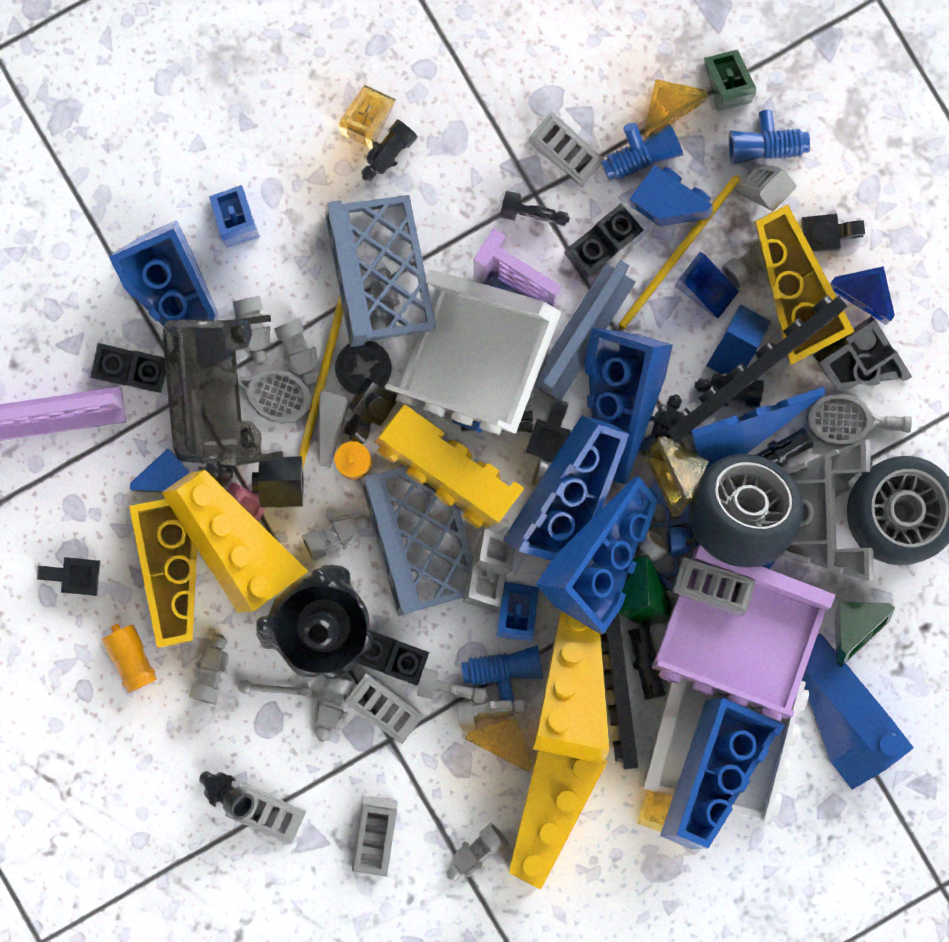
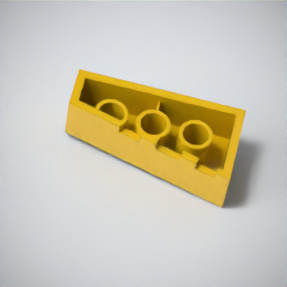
[754,204,855,365]
[374,404,525,529]
[161,470,309,613]
[129,499,197,649]
[533,610,609,764]
[508,750,608,890]

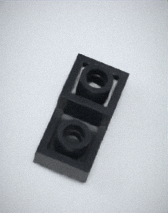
[564,204,644,279]
[89,343,169,393]
[358,630,430,686]

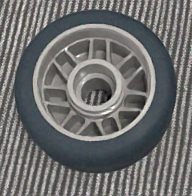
[689,454,803,568]
[847,456,949,565]

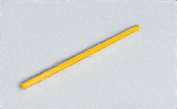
[618,175,740,330]
[298,295,344,469]

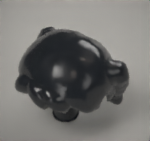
[256,564,373,679]

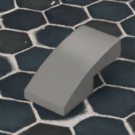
[463,529,515,612]

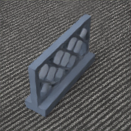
[324,195,436,347]
[534,260,636,400]
[360,466,473,616]

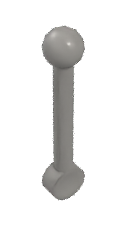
[238,680,312,696]

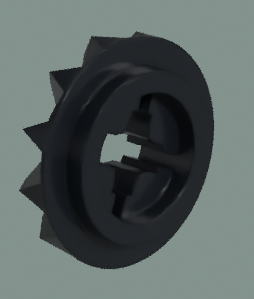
[335,341,392,395]

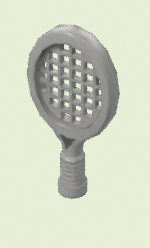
[210,364,312,424]
[806,393,912,446]

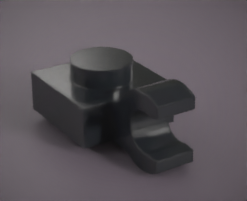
[801,213,865,253]
[343,377,397,445]
[526,398,571,461]
[36,557,101,596]

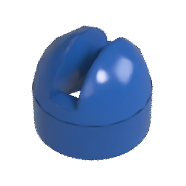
[667,527,693,556]

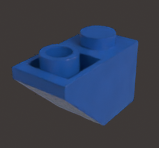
[629,165,713,227]

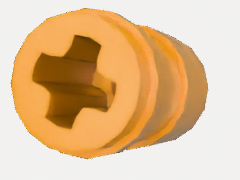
[334,441,372,480]
[101,623,157,693]

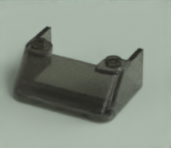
[162,314,283,466]

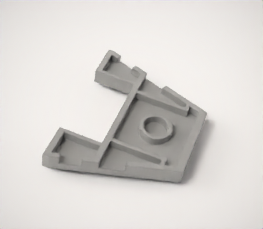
[782,439,874,581]

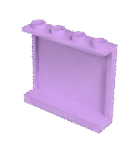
[652,544,835,722]

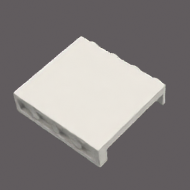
[385,269,561,435]
[642,679,809,822]

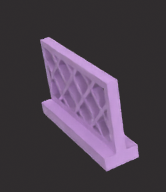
[473,228,562,308]
[0,387,127,441]

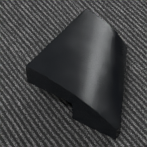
[812,316,912,391]

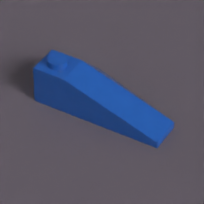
[109,220,235,369]
[584,328,673,484]
[686,387,826,475]
[536,477,658,634]
[802,633,914,790]

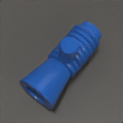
[728,110,810,165]
[601,122,683,181]
[461,645,543,702]

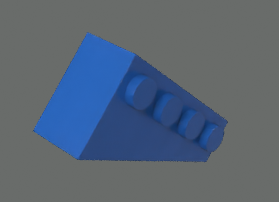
[503,415,629,561]
[660,698,785,849]

